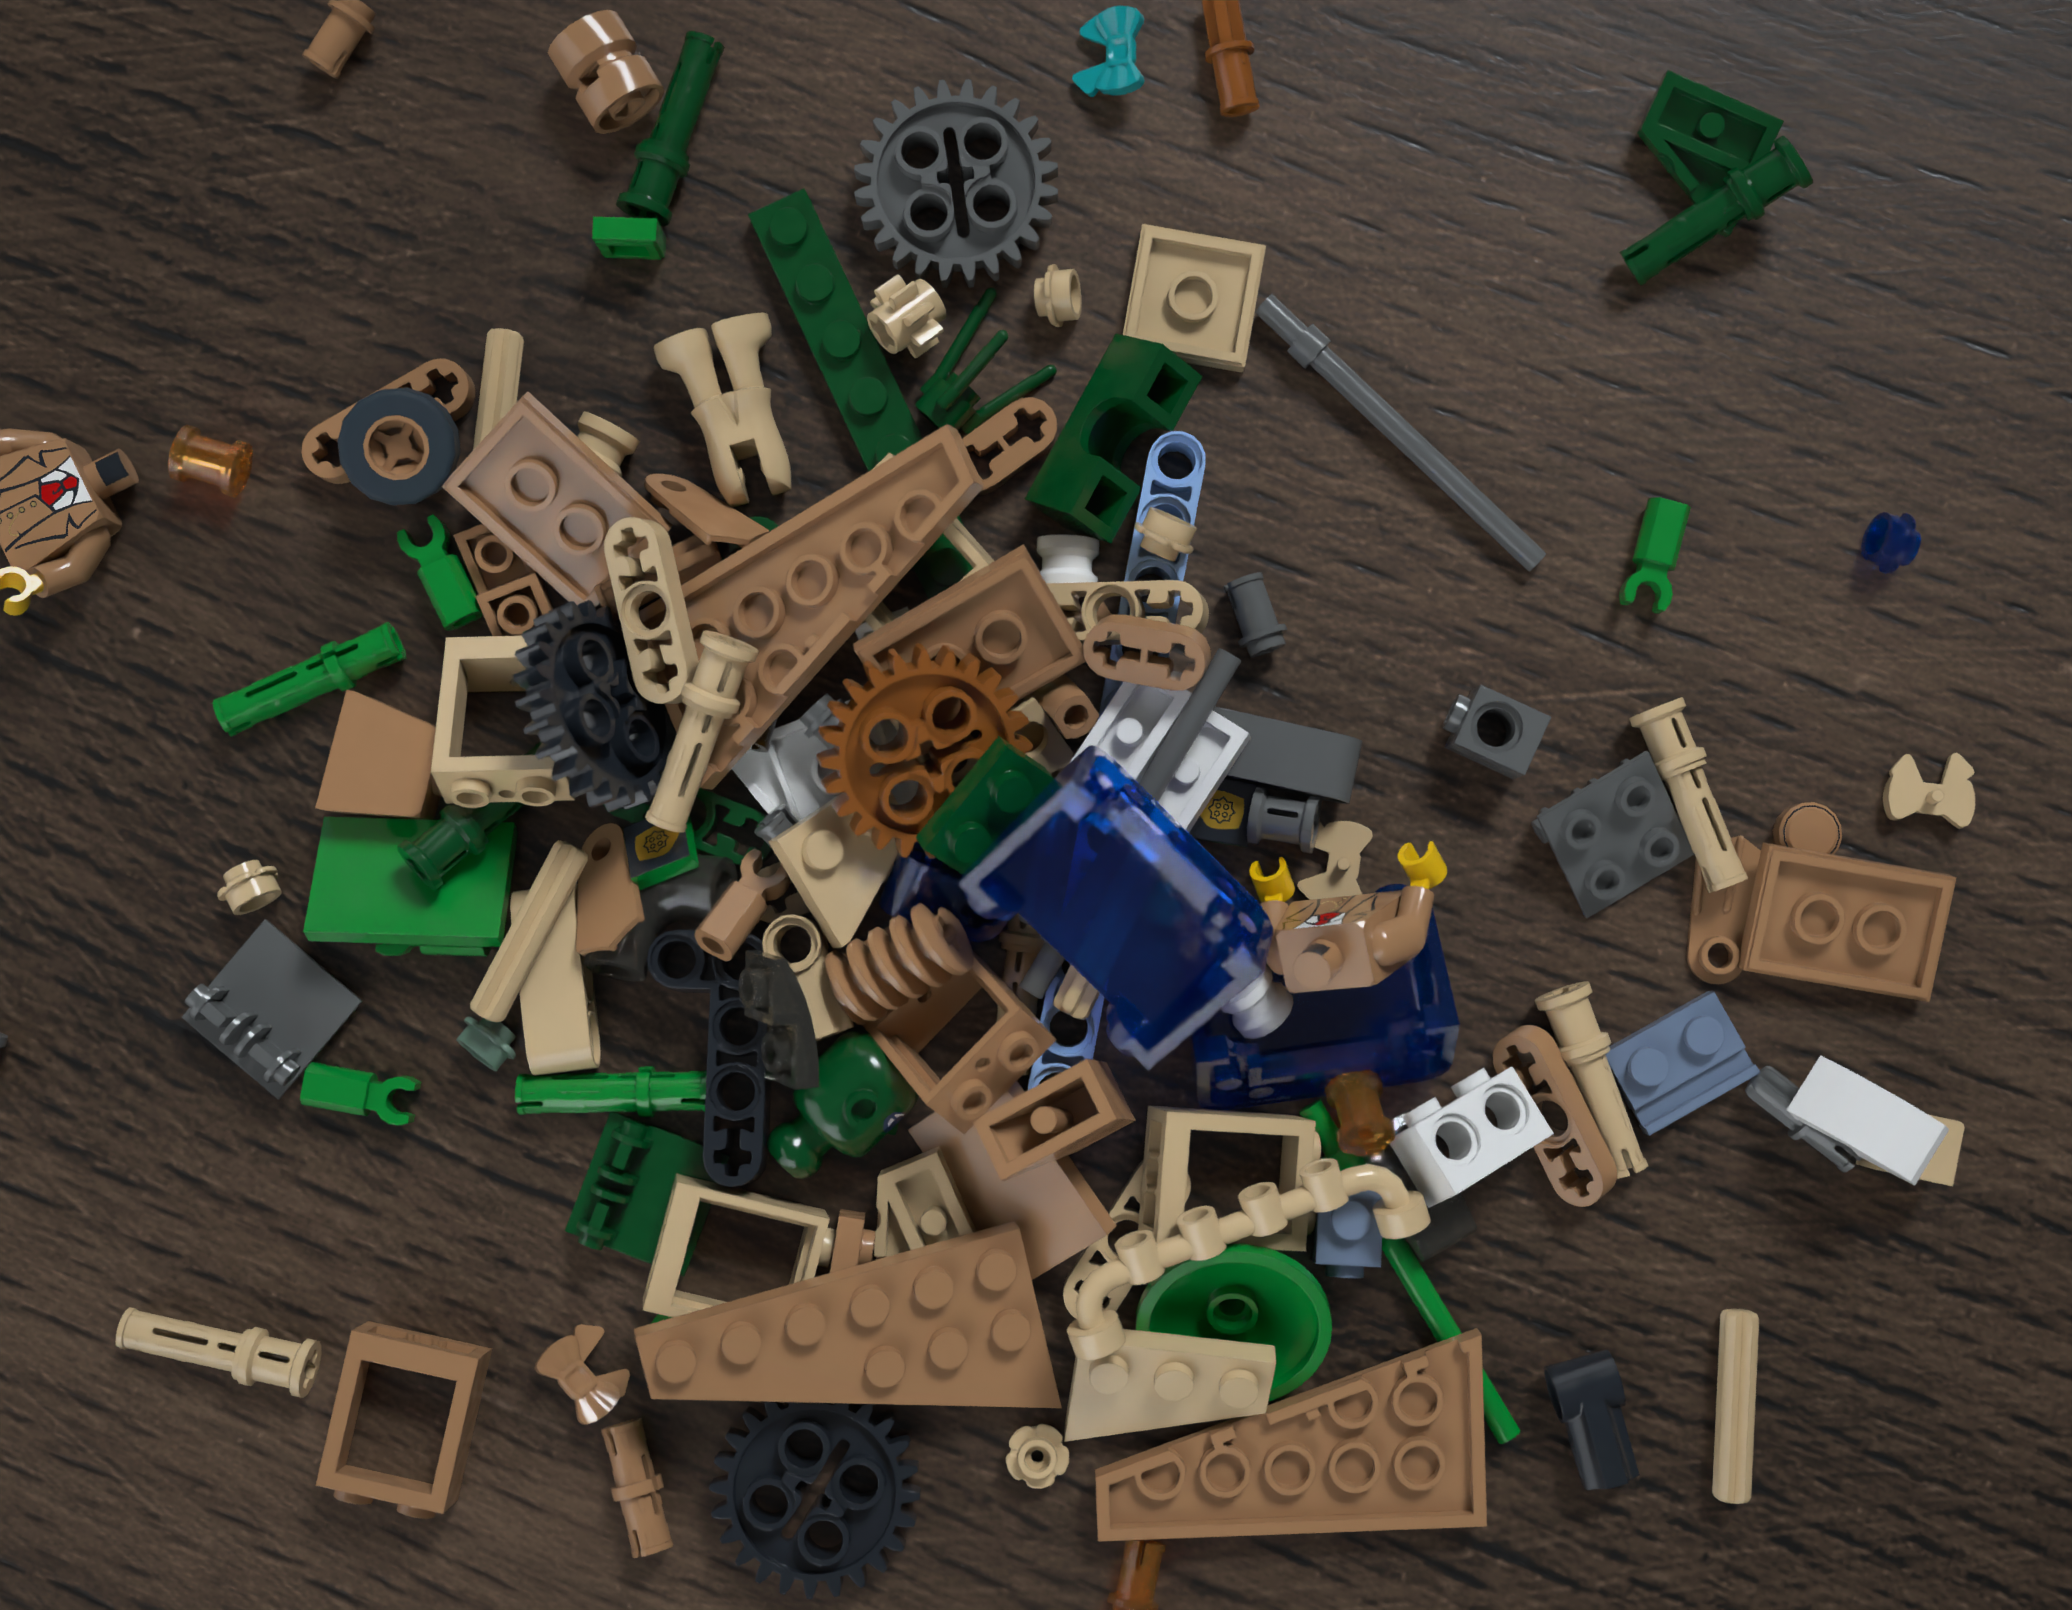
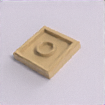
[1123,224,1266,373]

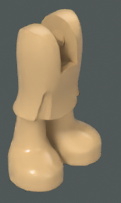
[653,312,791,507]

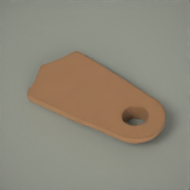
[644,474,769,548]
[576,823,645,955]
[1687,835,1761,984]

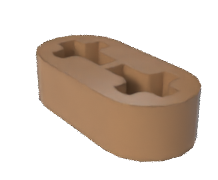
[962,397,1057,495]
[1083,614,1211,691]

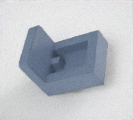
[1310,1190,1382,1278]

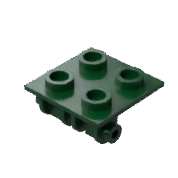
[565,1112,731,1276]

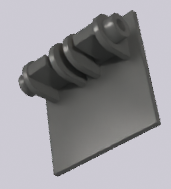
[1531,751,1694,918]
[182,920,363,1099]

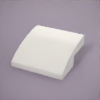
[1067,682,1251,845]

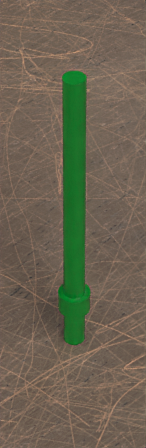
[1299,1099,1521,1444]

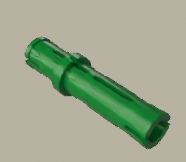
[213,622,406,737]
[515,1066,707,1117]

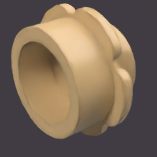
[1034,264,1082,327]
[1134,507,1197,562]
[217,860,282,915]
[1006,1424,1069,1489]

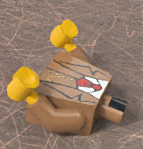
[0,428,139,616]
[1249,841,1447,993]

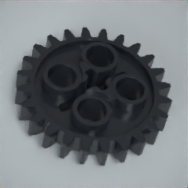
[513,600,677,812]
[709,1402,921,1599]

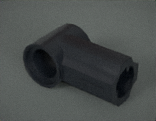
[1544,1349,1640,1490]

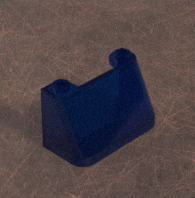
[958,745,1273,1070]
[1172,884,1460,1110]

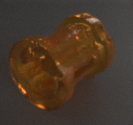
[168,425,253,498]
[1325,1069,1396,1156]

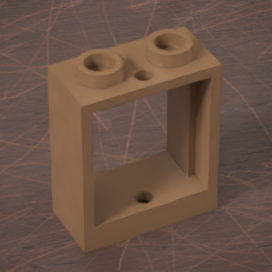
[862,950,1056,1134]
[316,1321,492,1519]

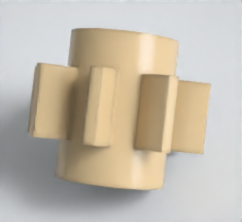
[867,274,946,358]

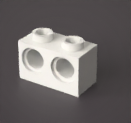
[1388,1066,1554,1208]

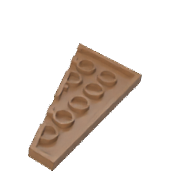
[639,424,984,790]
[634,1221,1062,1408]
[1095,1328,1487,1541]

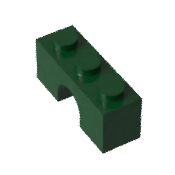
[1025,333,1203,543]

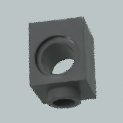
[1442,685,1551,779]

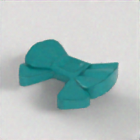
[1072,5,1145,97]

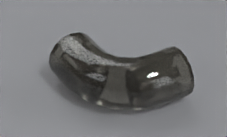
[583,854,738,982]

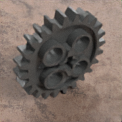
[854,79,1058,288]

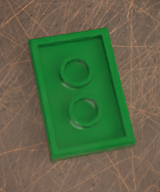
[303,817,518,947]

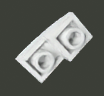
[1787,1055,1949,1185]

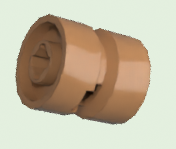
[548,10,665,134]

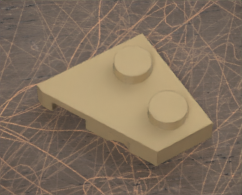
[769,773,899,948]
[874,1146,977,1260]

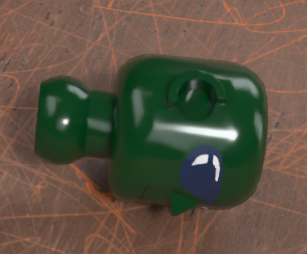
[767,1027,919,1179]

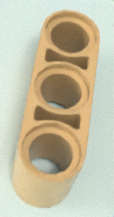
[510,883,601,1076]

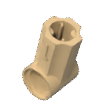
[762,914,855,1046]

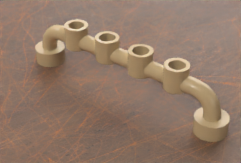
[1067,1158,1431,1360]

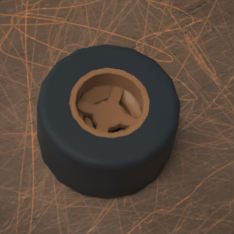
[337,388,461,506]

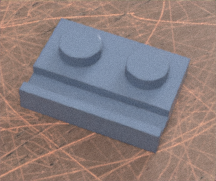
[1605,991,1760,1136]

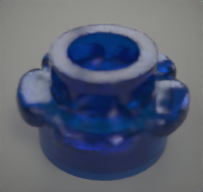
[1861,512,1921,573]

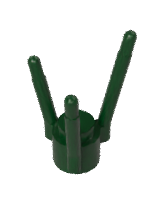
[914,287,1057,435]

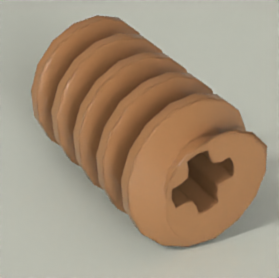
[825,903,974,1025]

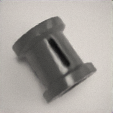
[1247,787,1322,853]

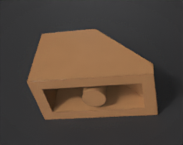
[972,1059,1136,1181]

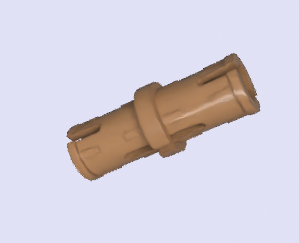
[601,1418,674,1558]

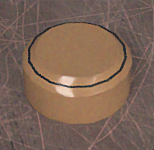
[1773,802,1842,855]

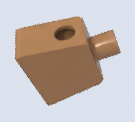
[315,690,443,820]

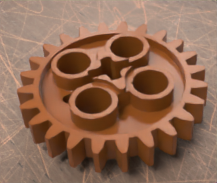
[816,643,1033,859]

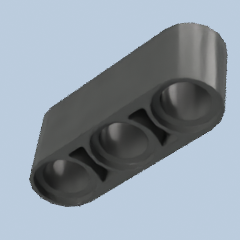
[1213,706,1363,804]

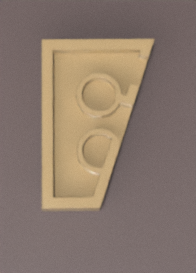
[1064,1329,1276,1442]

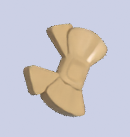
[1883,753,1975,829]
[1297,821,1373,900]

